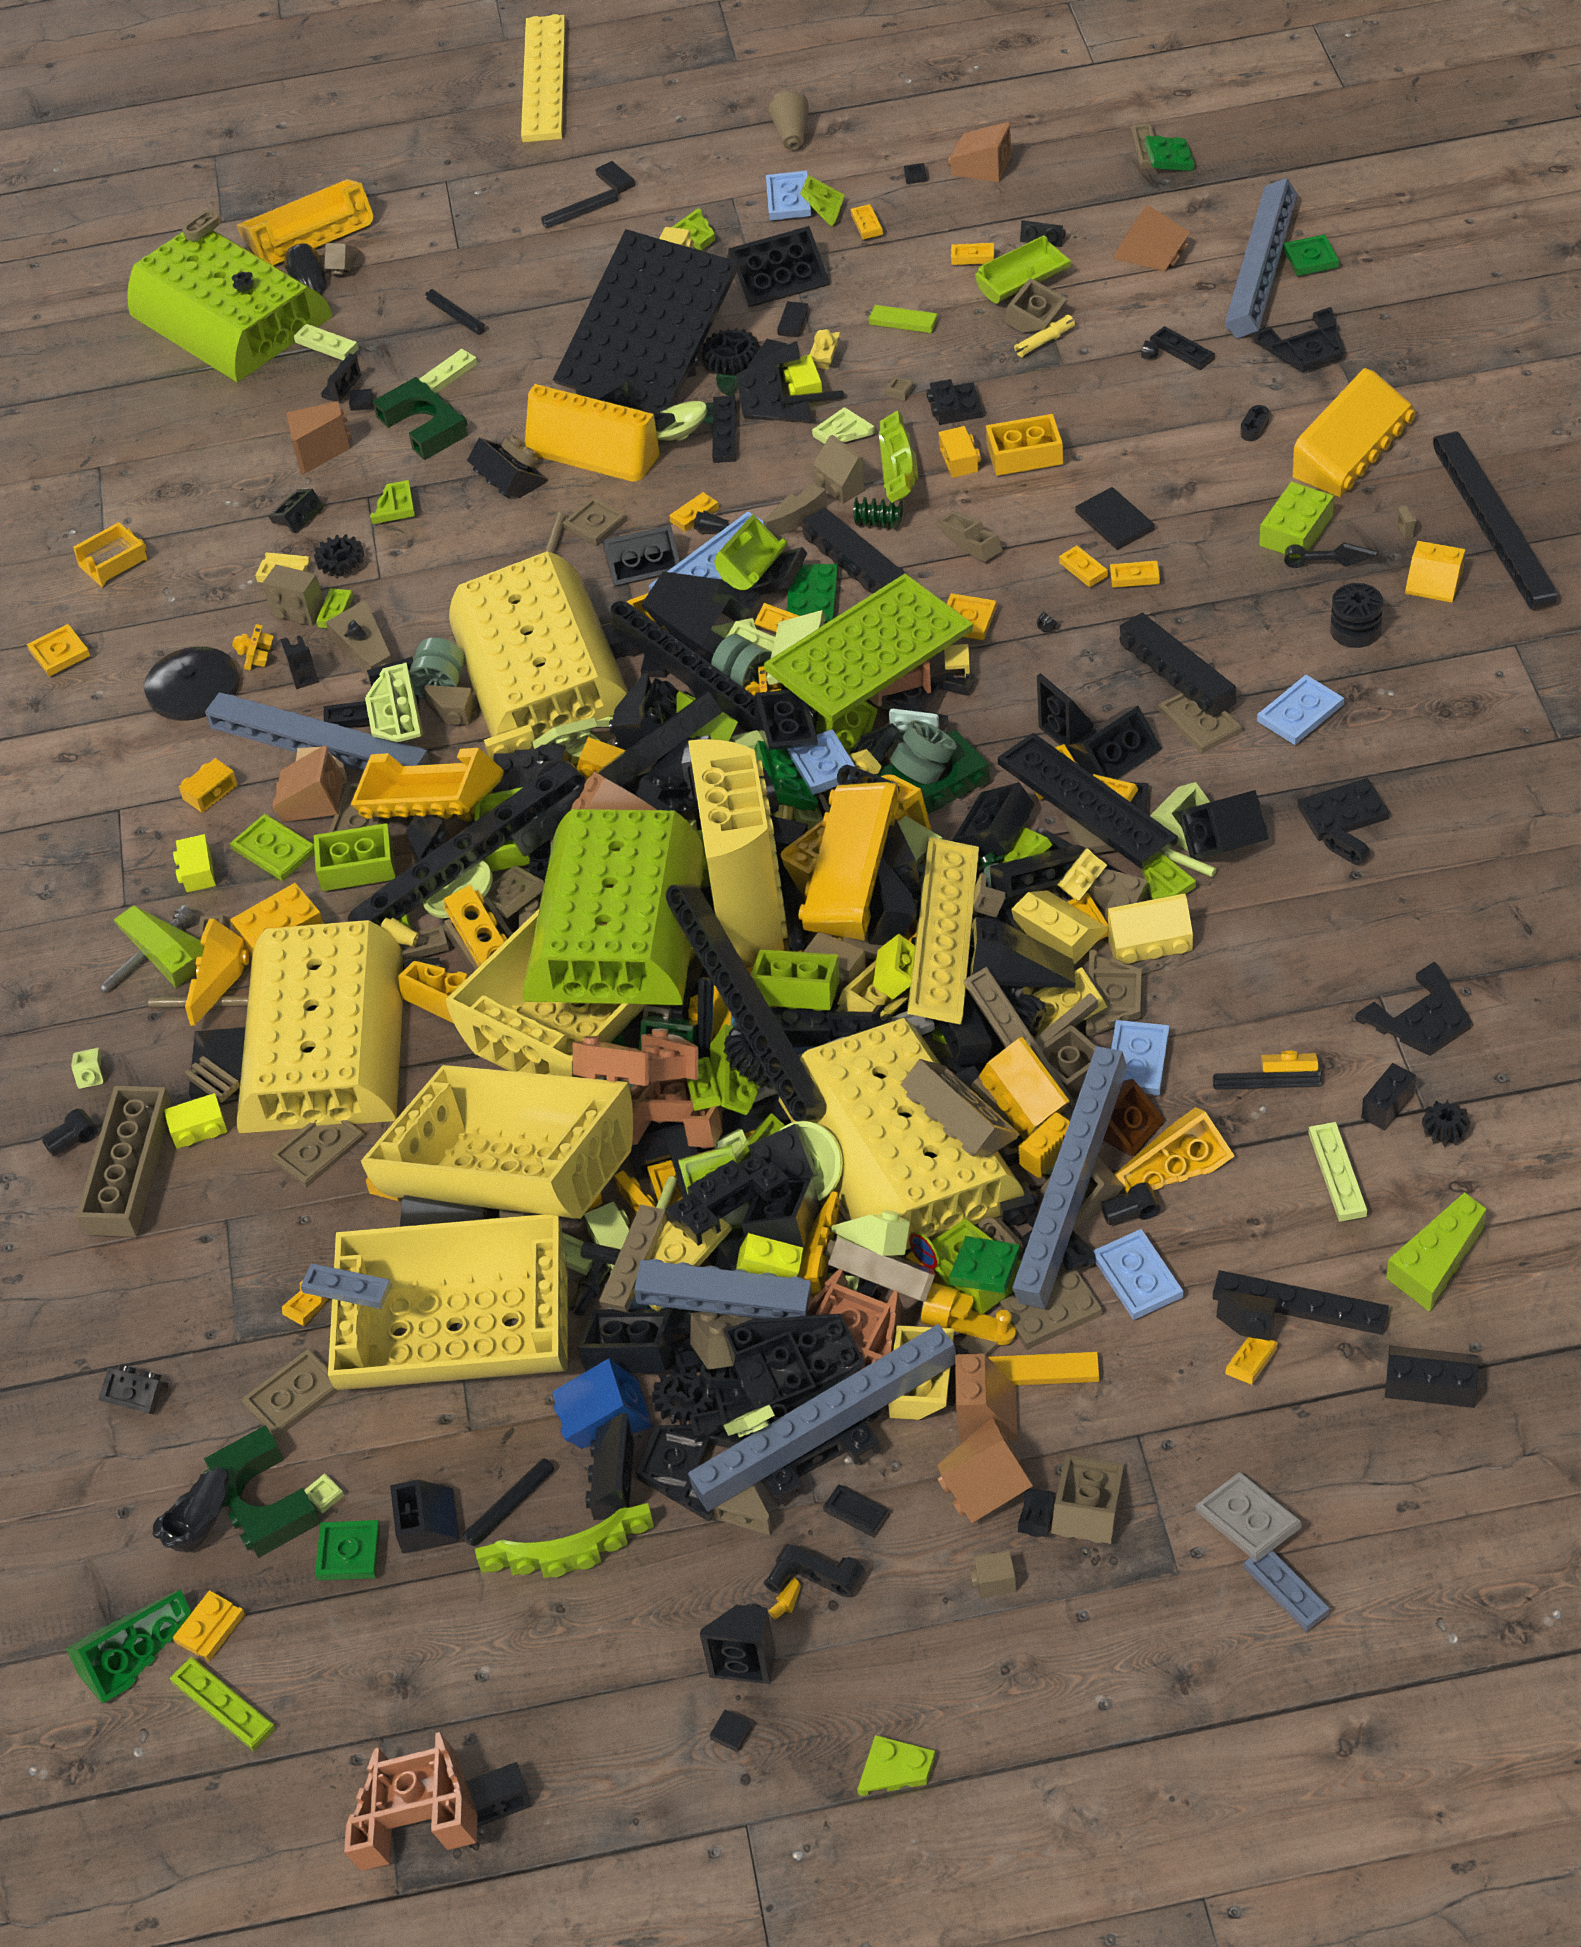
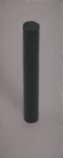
[779,390,844,406]

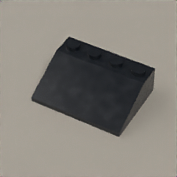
[727,226,830,308]

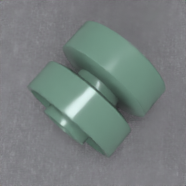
[711,634,772,689]
[409,638,465,700]
[891,720,957,784]

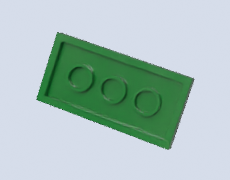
[787,564,838,625]
[754,740,818,811]

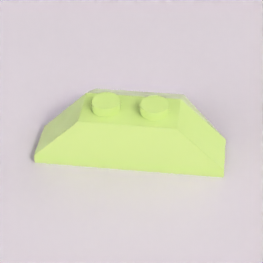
[365,663,423,742]

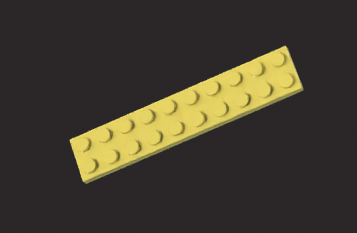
[521,14,566,142]
[907,837,979,1024]

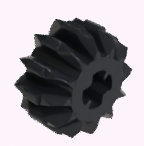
[1012,994,1047,1037]
[1422,1099,1470,1147]

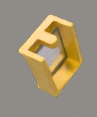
[73,522,148,588]

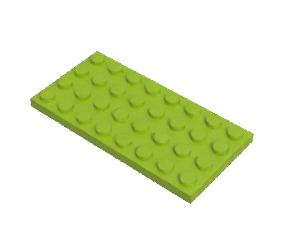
[764,574,973,723]

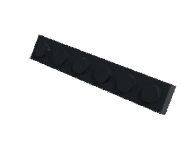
[1212,1270,1389,1335]

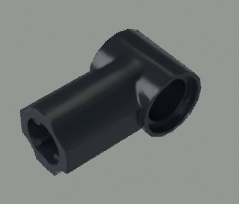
[40,1108,98,1157]
[1101,1182,1161,1226]

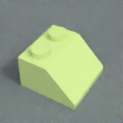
[1150,782,1210,852]

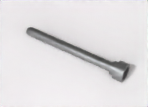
[100,905,196,993]

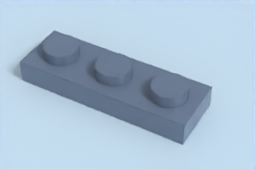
[300,1263,392,1309]
[1244,1551,1330,1632]

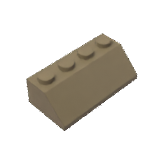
[900,1059,1020,1157]

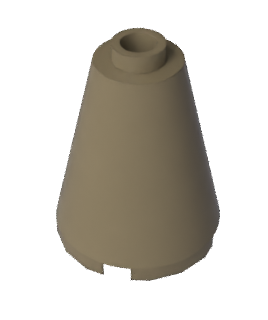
[768,91,809,150]

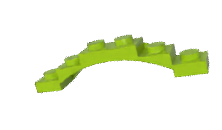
[879,410,919,503]
[475,1503,654,1578]

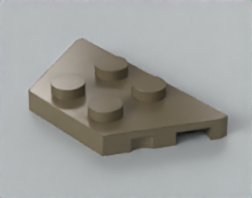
[1086,950,1142,1036]

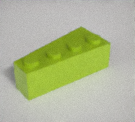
[1386,1192,1486,1312]

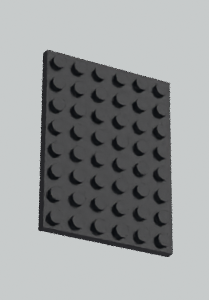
[553,229,740,412]

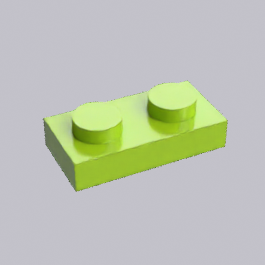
[316,588,353,628]

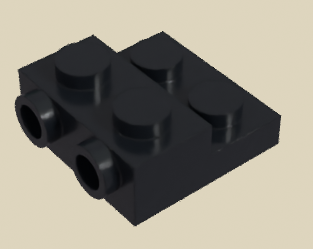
[926,379,983,425]
[492,749,547,793]
[636,775,700,820]

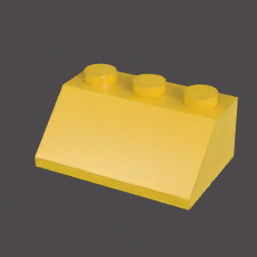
[978,1037,1070,1140]

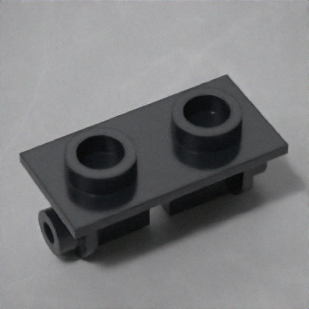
[1020,220,1066,247]

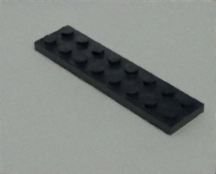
[998,733,1178,869]

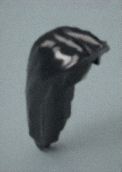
[284,243,327,295]
[152,1466,230,1553]

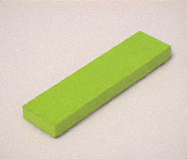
[169,1657,276,1751]

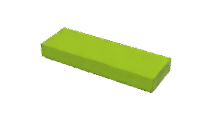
[869,305,938,333]
[686,1057,721,1111]

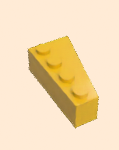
[398,961,468,1023]

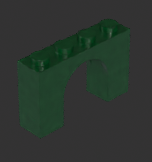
[373,377,468,460]
[875,729,990,814]
[203,1425,320,1558]

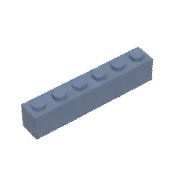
[635,1259,811,1319]

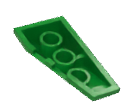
[65,1589,192,1704]

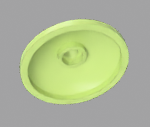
[656,401,708,441]
[423,860,493,918]
[779,1121,843,1201]

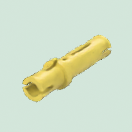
[1014,314,1075,357]

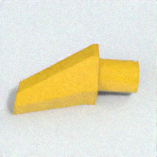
[768,1578,801,1620]

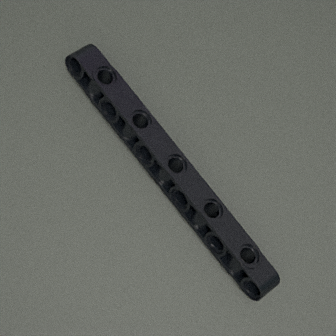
[348,761,585,927]

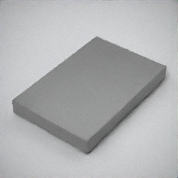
[1195,1472,1302,1562]

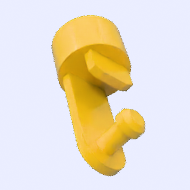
[920,1282,1016,1345]

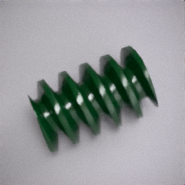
[853,497,903,529]

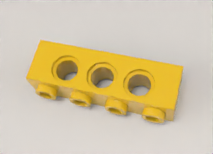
[443,885,507,968]

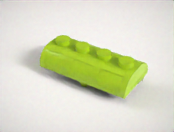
[975,235,1071,304]
[714,514,788,590]

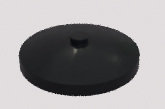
[144,647,239,721]

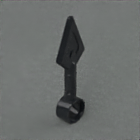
[1284,542,1378,568]

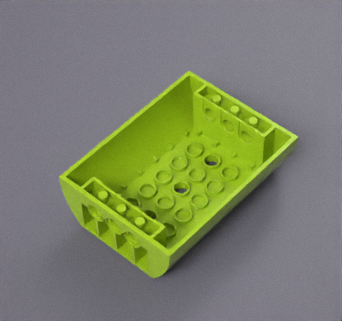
[127,230,333,383]
[523,809,705,1005]

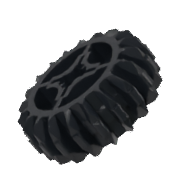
[702,328,760,378]
[723,1024,772,1088]

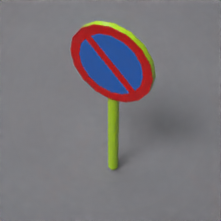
[909,1231,955,1289]

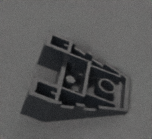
[641,571,760,664]

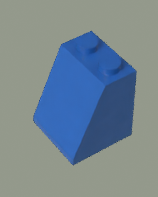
[552,1359,653,1449]

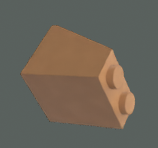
[948,122,1012,182]
[1114,205,1190,271]
[286,401,352,474]
[272,746,344,822]
[572,771,657,810]
[955,1354,1018,1442]
[937,1417,1033,1523]

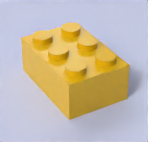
[986,414,1063,476]
[230,883,324,957]

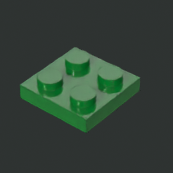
[1144,135,1195,171]
[1283,234,1339,276]
[949,1236,1021,1294]
[315,1520,380,1581]

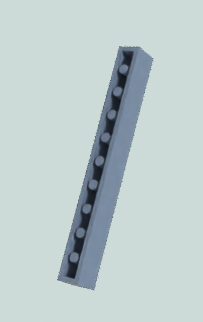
[1225,178,1297,339]
[205,692,431,772]
[1012,1046,1128,1309]
[688,1324,956,1512]

